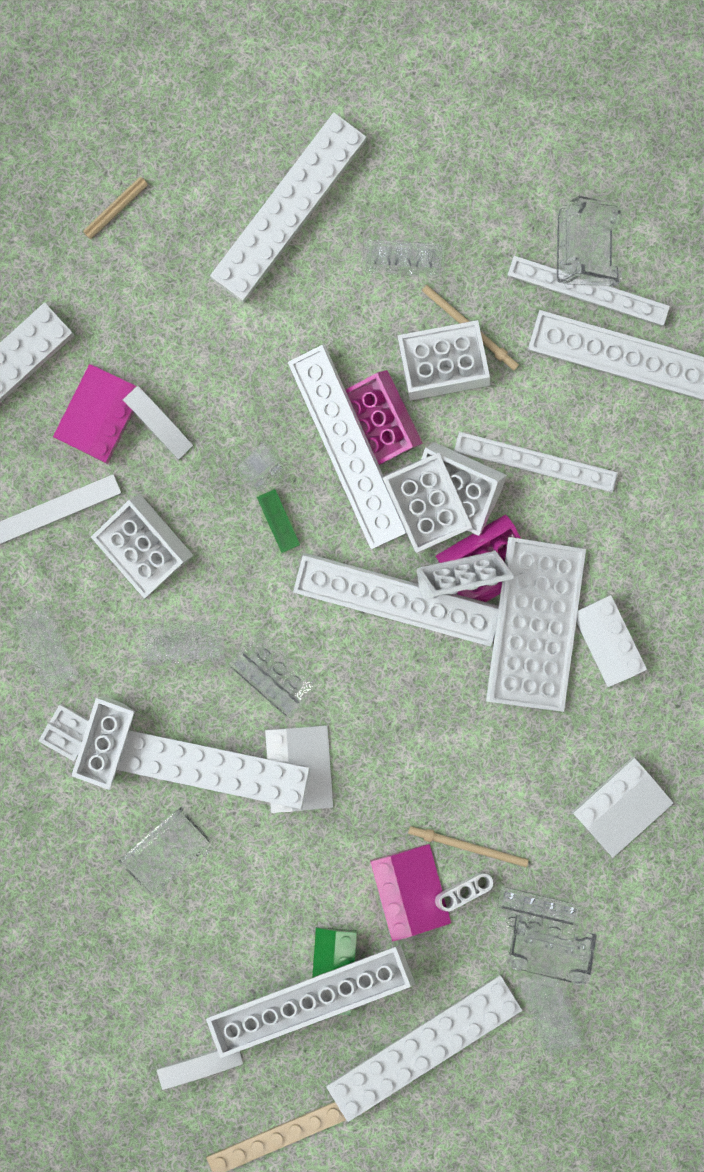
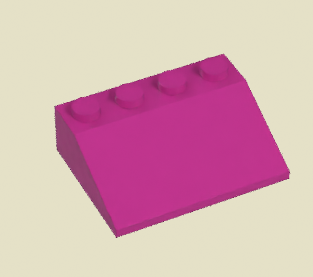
[53,364,144,464]
[345,370,423,465]
[435,514,521,602]
[370,844,451,942]

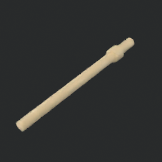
[422,285,519,371]
[408,826,529,867]

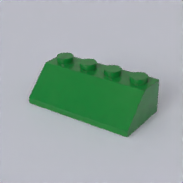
[312,927,357,1016]

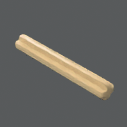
[83,177,148,239]

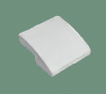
[39,704,89,761]

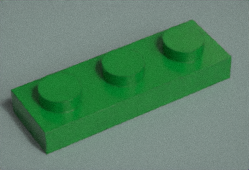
[257,489,300,553]

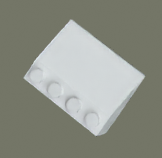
[397,320,490,401]
[422,442,507,536]
[382,452,472,553]
[91,494,193,599]
[417,551,514,599]
[265,725,333,813]
[572,757,673,858]

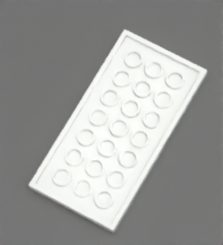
[486,537,586,712]

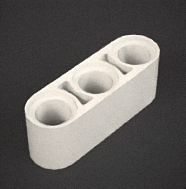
[435,873,493,911]

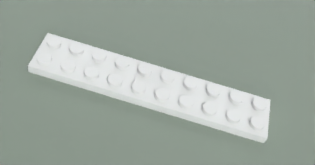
[528,310,704,401]
[288,345,407,549]
[293,553,499,647]
[117,730,310,809]
[326,975,522,1122]

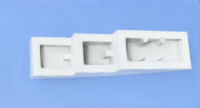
[123,386,193,460]
[157,1050,243,1090]

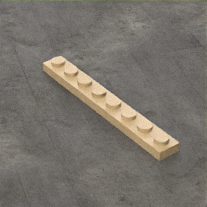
[206,1101,366,1172]

